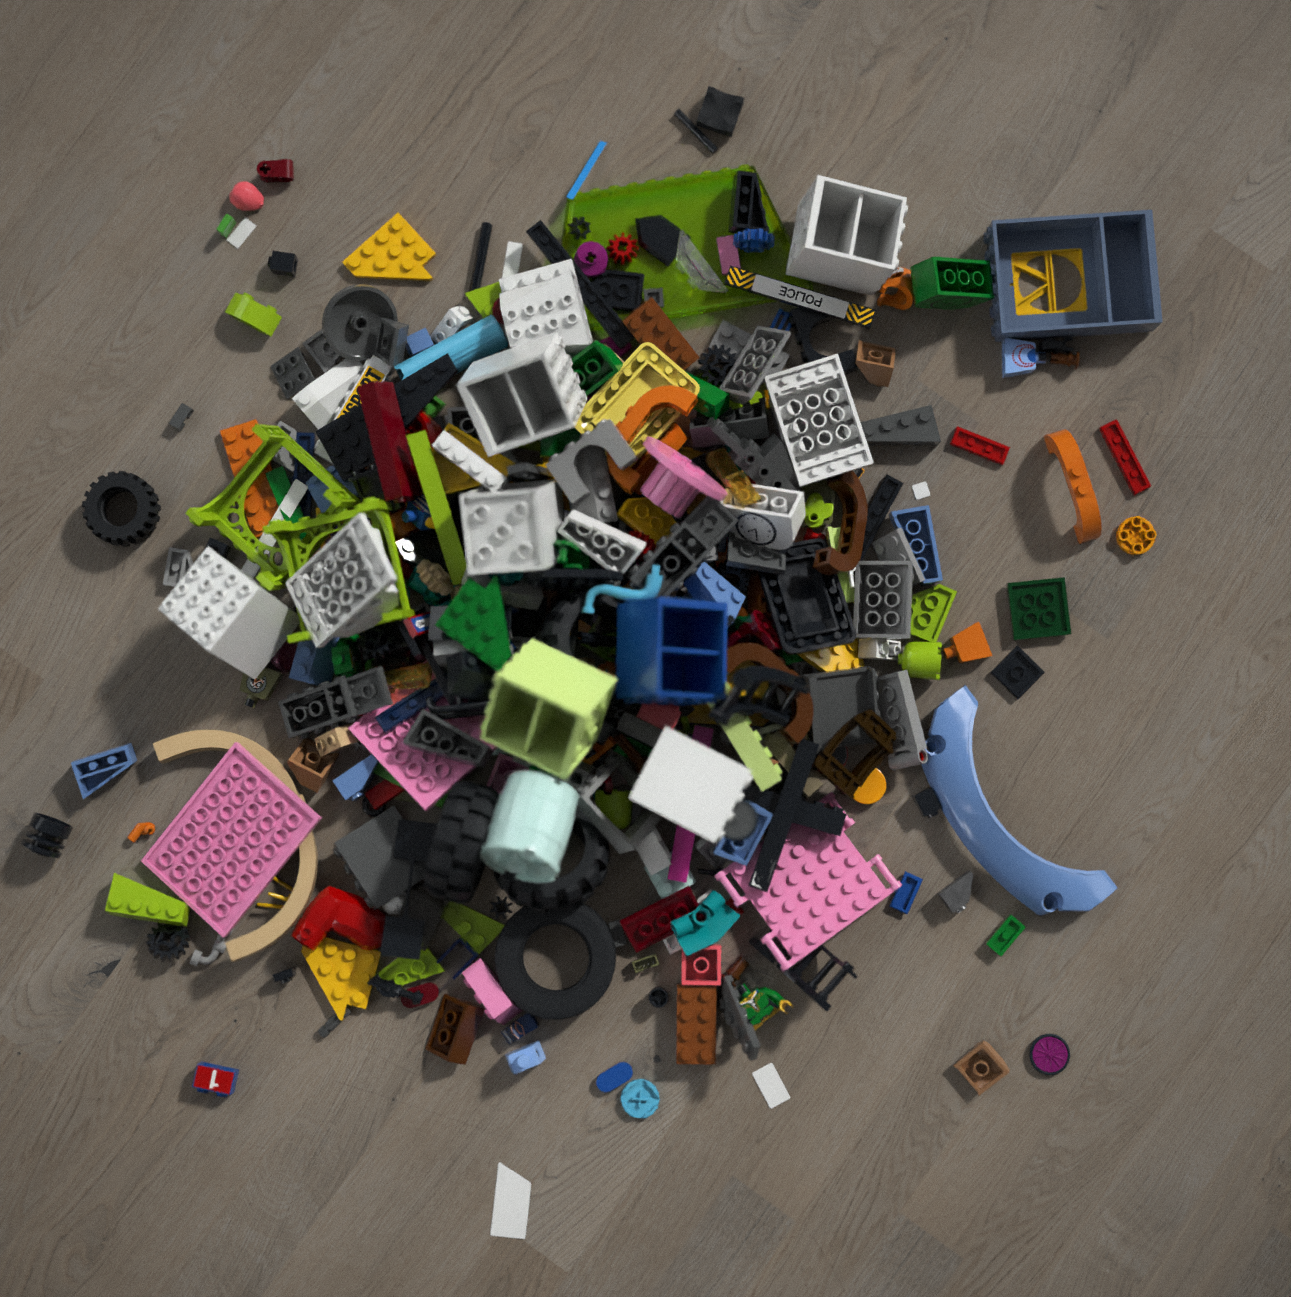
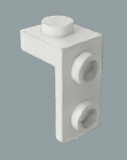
[430,305,473,343]

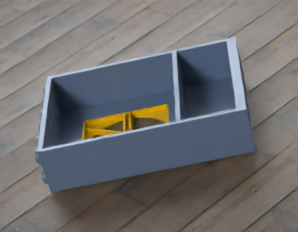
[983,210,1163,342]

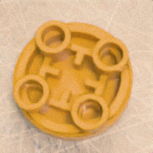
[1116,516,1157,555]
[853,768,886,804]

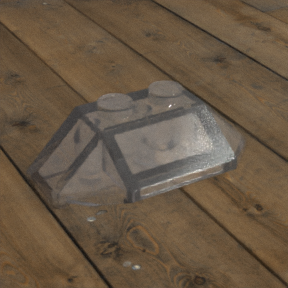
[676,229,728,294]

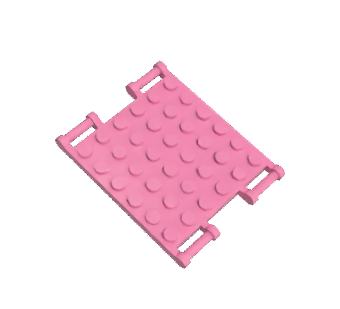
[714,792,902,972]

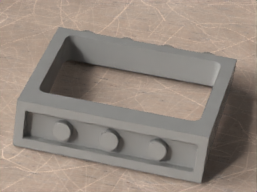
[576,754,662,854]

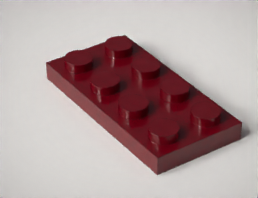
[620,886,705,953]

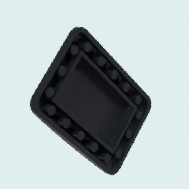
[758,538,856,655]

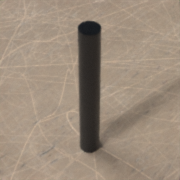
[674,109,718,154]

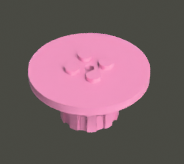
[640,436,728,518]

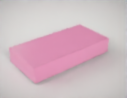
[716,235,741,276]

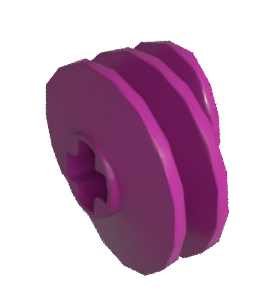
[574,241,608,278]

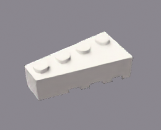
[557,509,646,574]

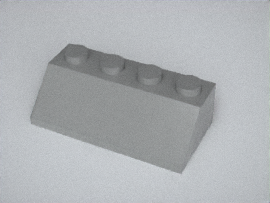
[560,446,618,525]

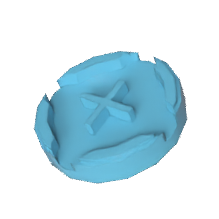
[621,1079,660,1119]

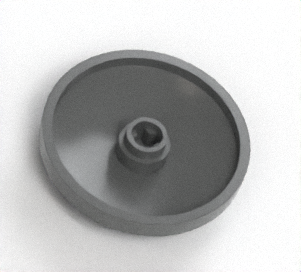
[322,284,398,361]

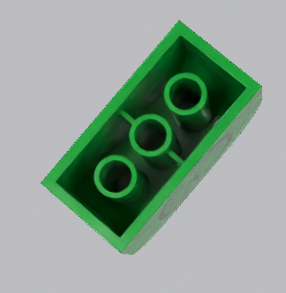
[910,257,995,310]

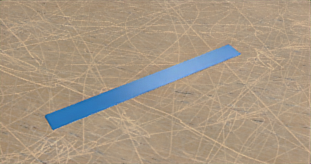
[566,141,607,200]

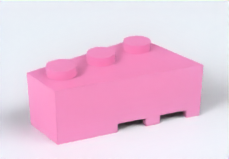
[462,958,522,1025]

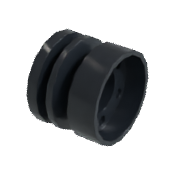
[21,812,73,858]

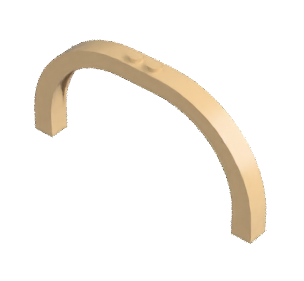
[153,730,318,963]

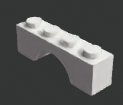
[432,430,508,492]

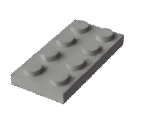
[705,320,790,386]

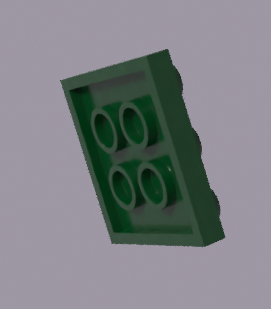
[1006,577,1071,640]

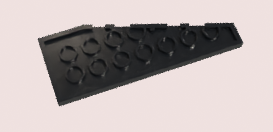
[315,353,458,482]

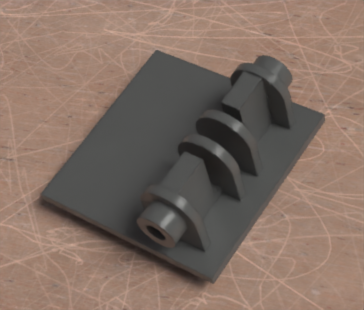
[270,347,316,399]

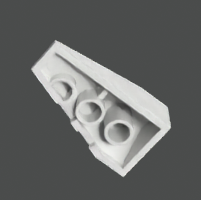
[292,359,364,429]

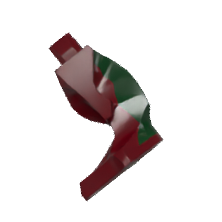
[727,610,782,650]

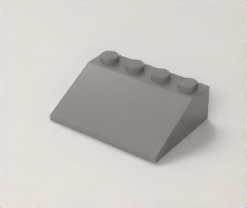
[719,326,792,405]
[853,561,913,640]

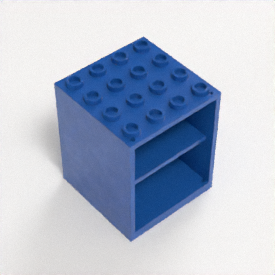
[616,597,727,706]

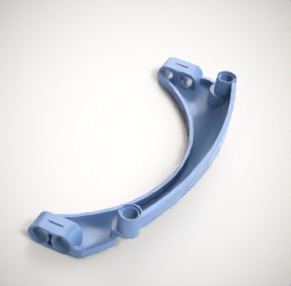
[921,685,1117,916]

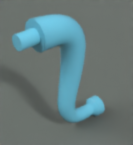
[582,565,663,614]

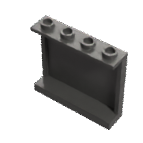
[803,666,880,754]
[332,806,427,910]

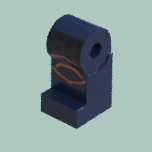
[500,1013,540,1045]

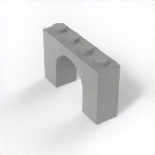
[546,419,639,505]

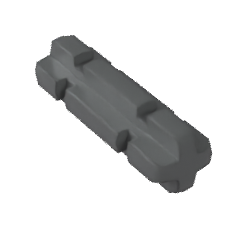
[318,1007,351,1038]

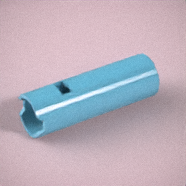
[394,315,508,380]

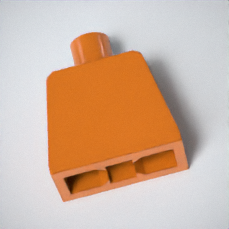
[943,622,993,663]

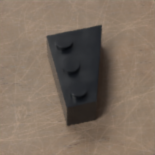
[728,170,770,233]

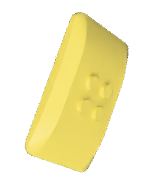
[574,342,700,468]

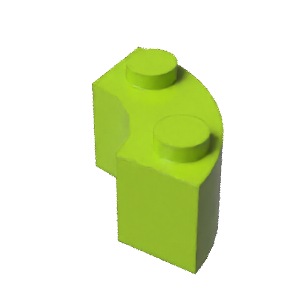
[225,292,282,337]

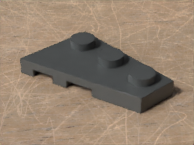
[726,531,786,575]

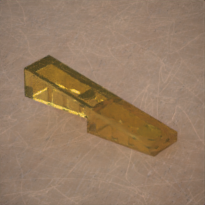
[706,447,761,508]
[384,663,432,694]

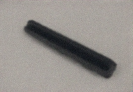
[469,222,492,292]

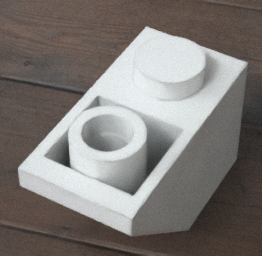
[858,638,901,661]

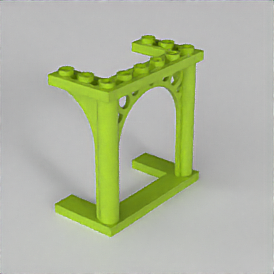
[185,424,361,591]
[263,497,416,643]

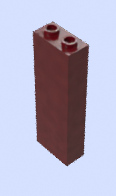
[357,381,421,504]

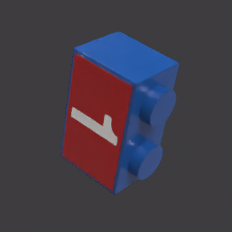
[192,1061,239,1097]

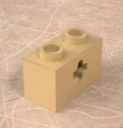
[314,723,359,757]

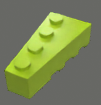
[105,873,191,927]

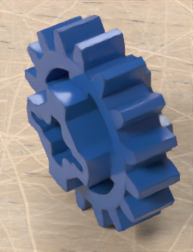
[733,228,775,253]

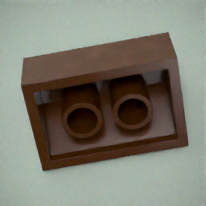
[425,994,485,1065]

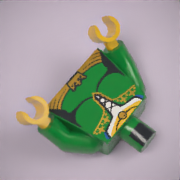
[331,631,365,678]
[735,983,793,1031]

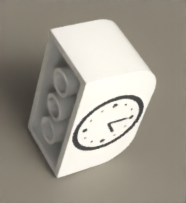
[720,480,806,550]

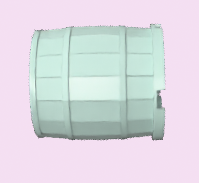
[481,771,579,883]

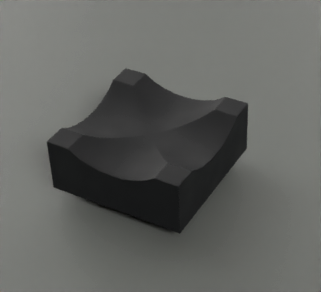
[696,86,744,138]

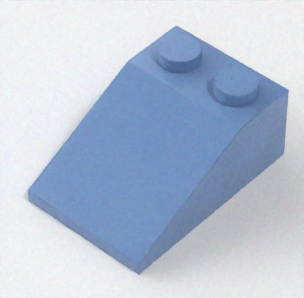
[333,754,379,801]

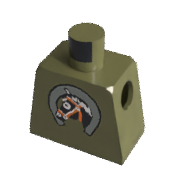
[240,667,284,709]

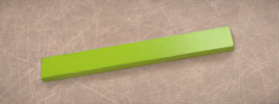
[406,430,467,586]

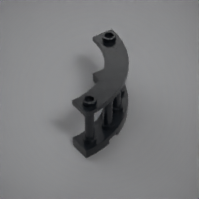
[709,666,810,727]
[749,930,858,1012]

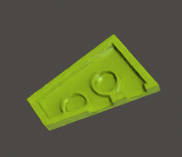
[438,901,505,954]
[376,939,445,985]

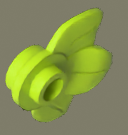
[804,492,834,529]

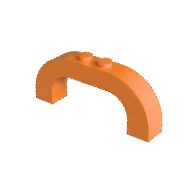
[607,385,698,495]
[1044,429,1102,544]

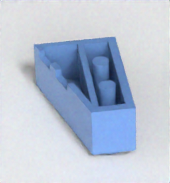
[683,562,746,626]
[71,742,138,799]

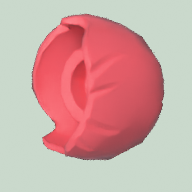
[229,181,264,211]

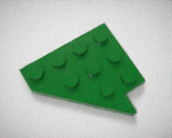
[435,575,512,671]

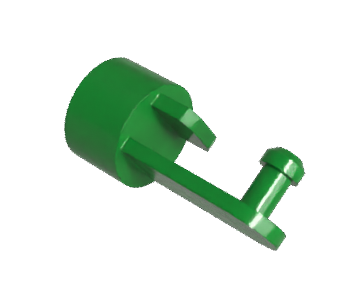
[554,540,596,569]

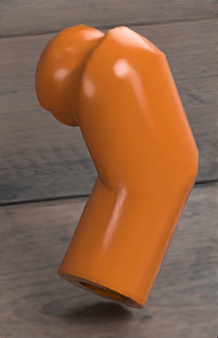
[127,822,155,843]

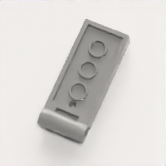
[876,670,928,770]

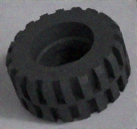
[82,471,161,547]

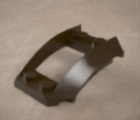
[812,709,896,800]

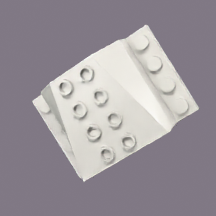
[499,259,593,358]
[764,354,874,487]
[285,513,399,648]

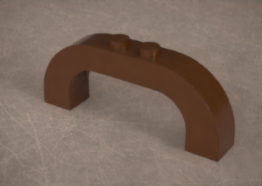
[813,471,868,576]
[726,643,814,744]

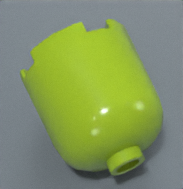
[898,642,942,680]
[595,789,633,830]

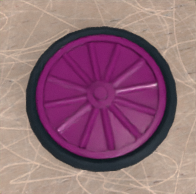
[1029,1034,1070,1075]

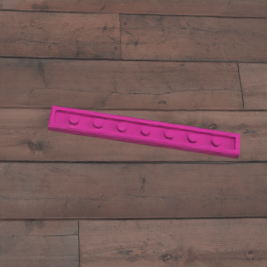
[667,726,714,883]

